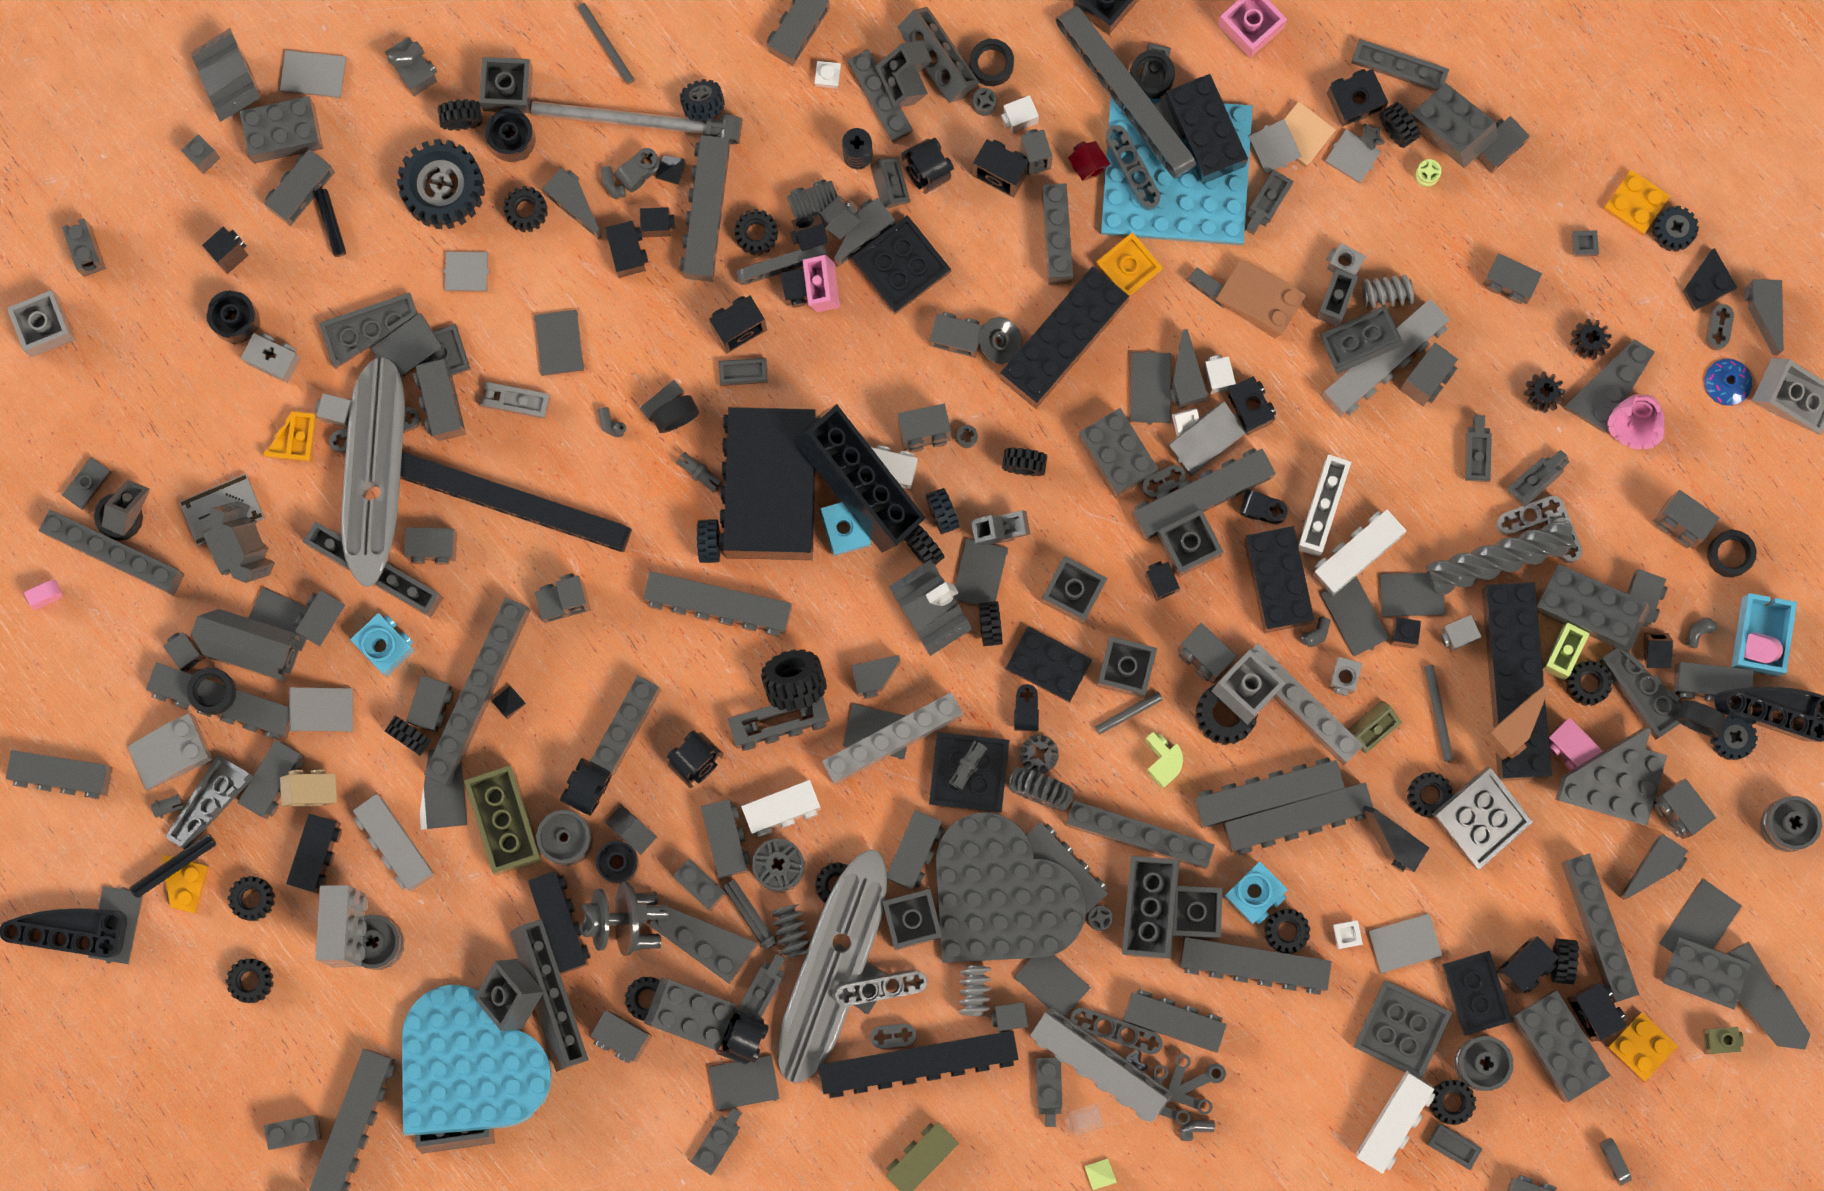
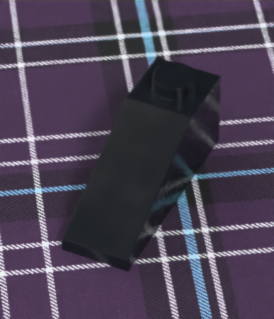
[1362,805,1429,872]

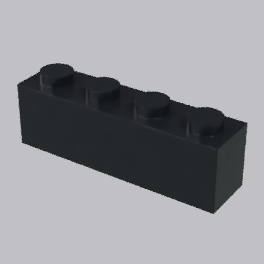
[527,871,591,975]

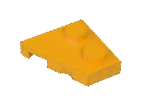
[263,411,317,462]
[161,855,209,914]

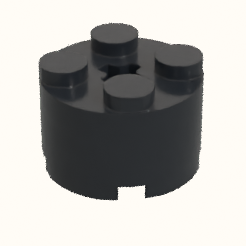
[485,108,536,162]
[901,137,954,194]
[207,290,260,344]
[667,730,723,788]
[559,758,612,816]
[716,1008,769,1065]

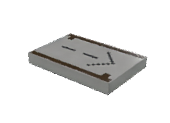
[179,474,265,547]

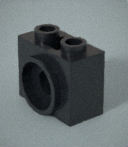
[1327,69,1388,127]

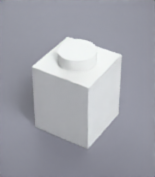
[1001,95,1039,133]
[1204,355,1236,394]

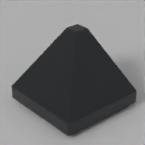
[656,156,686,185]
[492,686,526,719]

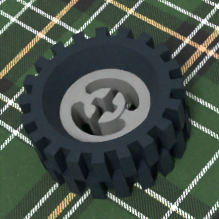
[397,139,485,229]

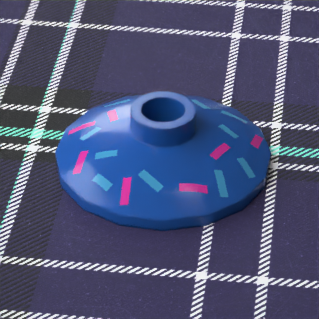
[1704,359,1752,406]

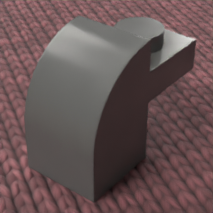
[971,510,1030,545]

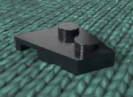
[1682,248,1738,311]

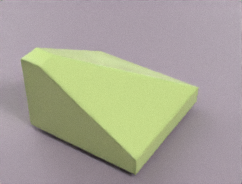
[1085,1158,1117,1190]

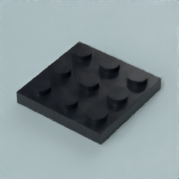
[851,215,951,314]
[929,732,1010,813]

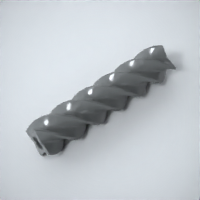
[1426,521,1577,595]

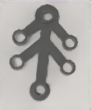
[1153,1054,1226,1125]

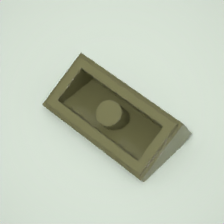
[1348,701,1402,754]

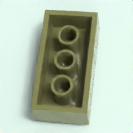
[464,765,543,876]

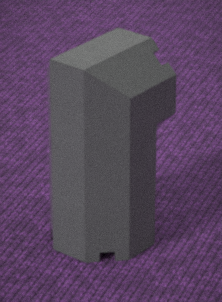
[191,609,301,682]

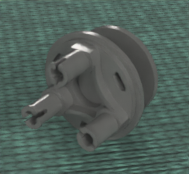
[580,882,669,956]

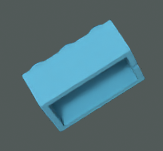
[1731,593,1797,677]

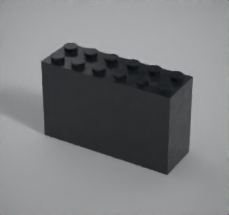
[719,407,817,561]

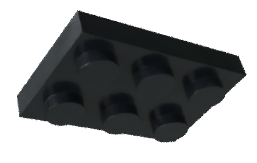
[1005,626,1092,703]
[1442,950,1512,1036]

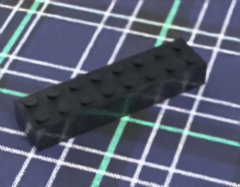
[1482,582,1552,781]

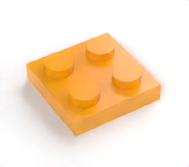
[1603,170,1670,236]
[1096,232,1163,297]
[1607,1012,1678,1082]

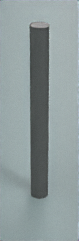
[577,3,635,85]
[1424,665,1454,762]

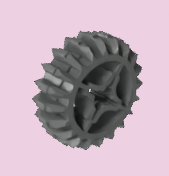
[1008,767,1074,811]

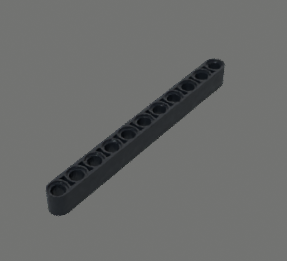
[400,452,632,552]

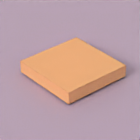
[1285,101,1336,168]

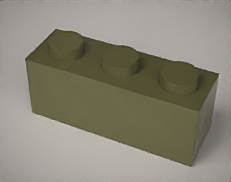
[886,1123,959,1191]

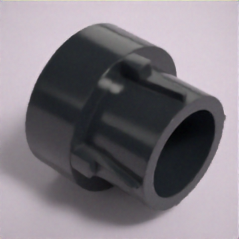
[596,841,639,884]

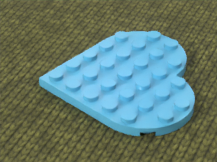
[402,985,552,1136]

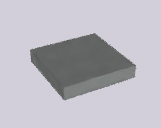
[420,324,471,376]

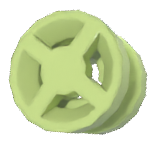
[1415,159,1442,187]

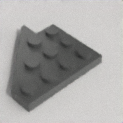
[1555,727,1667,826]

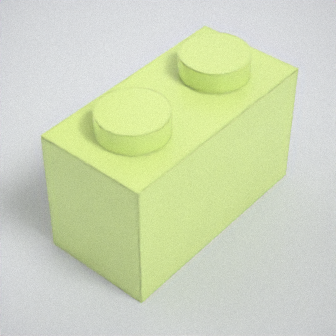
[1543,623,1590,680]

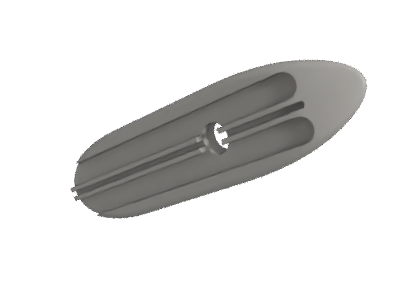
[341,357,405,587]
[777,850,887,1083]

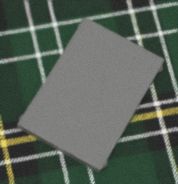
[280,50,347,98]
[289,687,353,733]
[1368,914,1442,973]

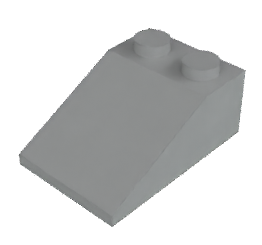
[1752,358,1824,435]
[127,714,214,791]

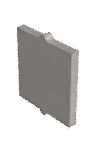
[1249,119,1302,174]
[1325,129,1381,184]
[443,252,490,292]

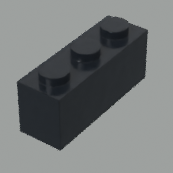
[286,814,342,894]

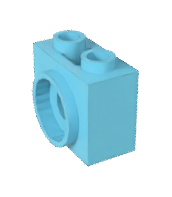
[820,502,871,557]
[350,613,415,677]
[1224,862,1288,925]

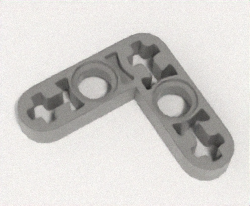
[1496,496,1582,563]

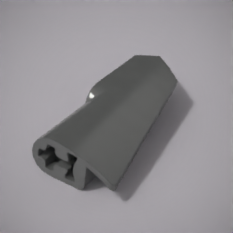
[1727,941,1810,1050]

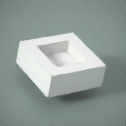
[815,61,841,89]
[1172,408,1199,437]
[926,582,958,606]
[1333,920,1363,949]

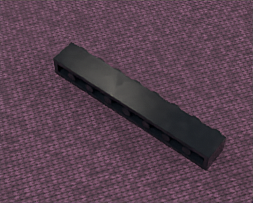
[818,1030,1019,1098]

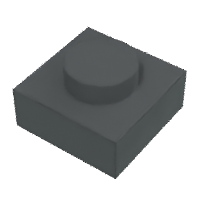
[1572,230,1599,257]

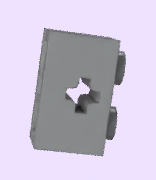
[241,333,301,384]

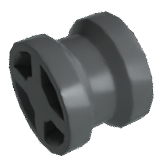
[973,88,996,116]
[1087,906,1113,931]

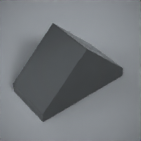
[605,805,657,855]

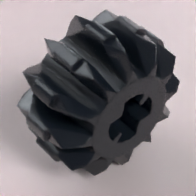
[1570,319,1612,360]
[1524,372,1566,413]

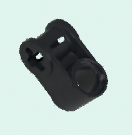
[1239,490,1287,524]
[1014,684,1039,731]

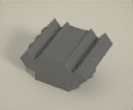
[191,28,260,122]
[203,501,275,583]
[889,559,972,656]

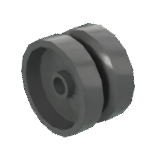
[1760,796,1822,852]
[536,810,593,866]
[361,915,405,970]
[1454,1036,1513,1091]

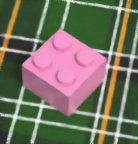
[1218,0,1287,58]

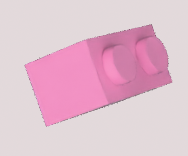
[803,255,840,312]
[1549,717,1603,771]

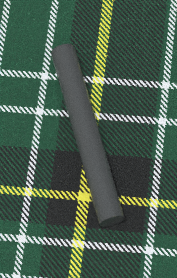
[1095,692,1163,735]

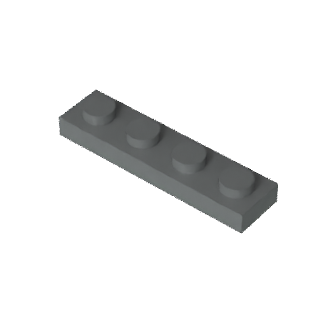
[1351,39,1449,92]
[847,50,913,143]

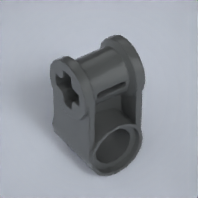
[615,148,660,193]

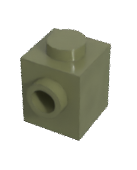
[1703,1027,1744,1054]

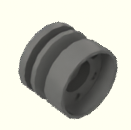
[752,839,805,892]

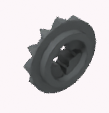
[1020,735,1059,774]

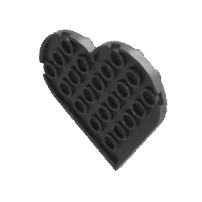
[936,812,1087,963]

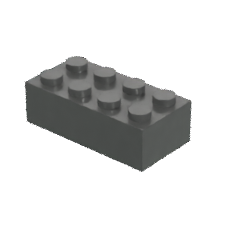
[1537,564,1651,653]
[1511,990,1610,1102]

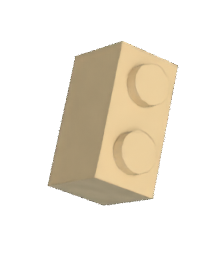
[280,770,337,807]

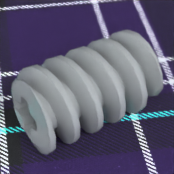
[1362,275,1414,309]
[959,966,991,1017]

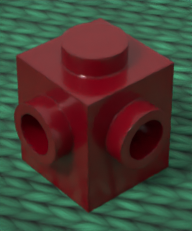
[1067,141,1111,181]

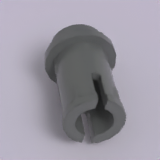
[151,794,184,819]

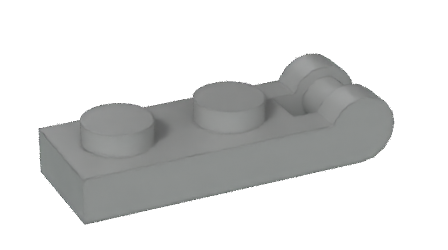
[480,382,550,419]

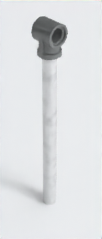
[531,101,743,145]

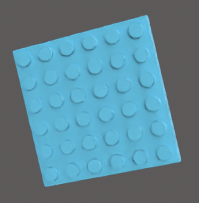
[1101,98,1253,245]

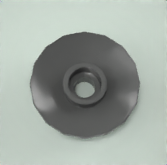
[979,317,1022,365]

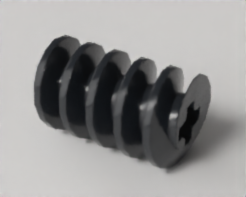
[842,128,873,170]

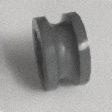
[956,425,978,448]

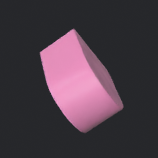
[24,580,63,610]
[1744,632,1783,663]

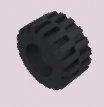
[761,649,827,711]
[1195,684,1258,745]

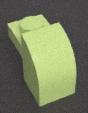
[1144,732,1183,790]

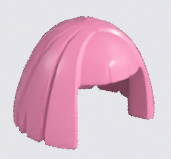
[1608,394,1665,450]

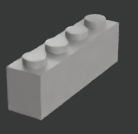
[353,794,436,892]

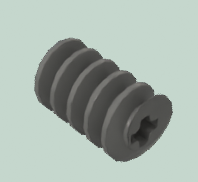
[771,904,809,958]

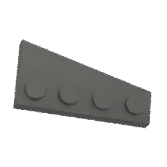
[319,292,418,369]
[1563,339,1655,433]
[1599,648,1682,740]

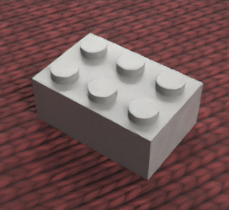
[315,885,368,968]

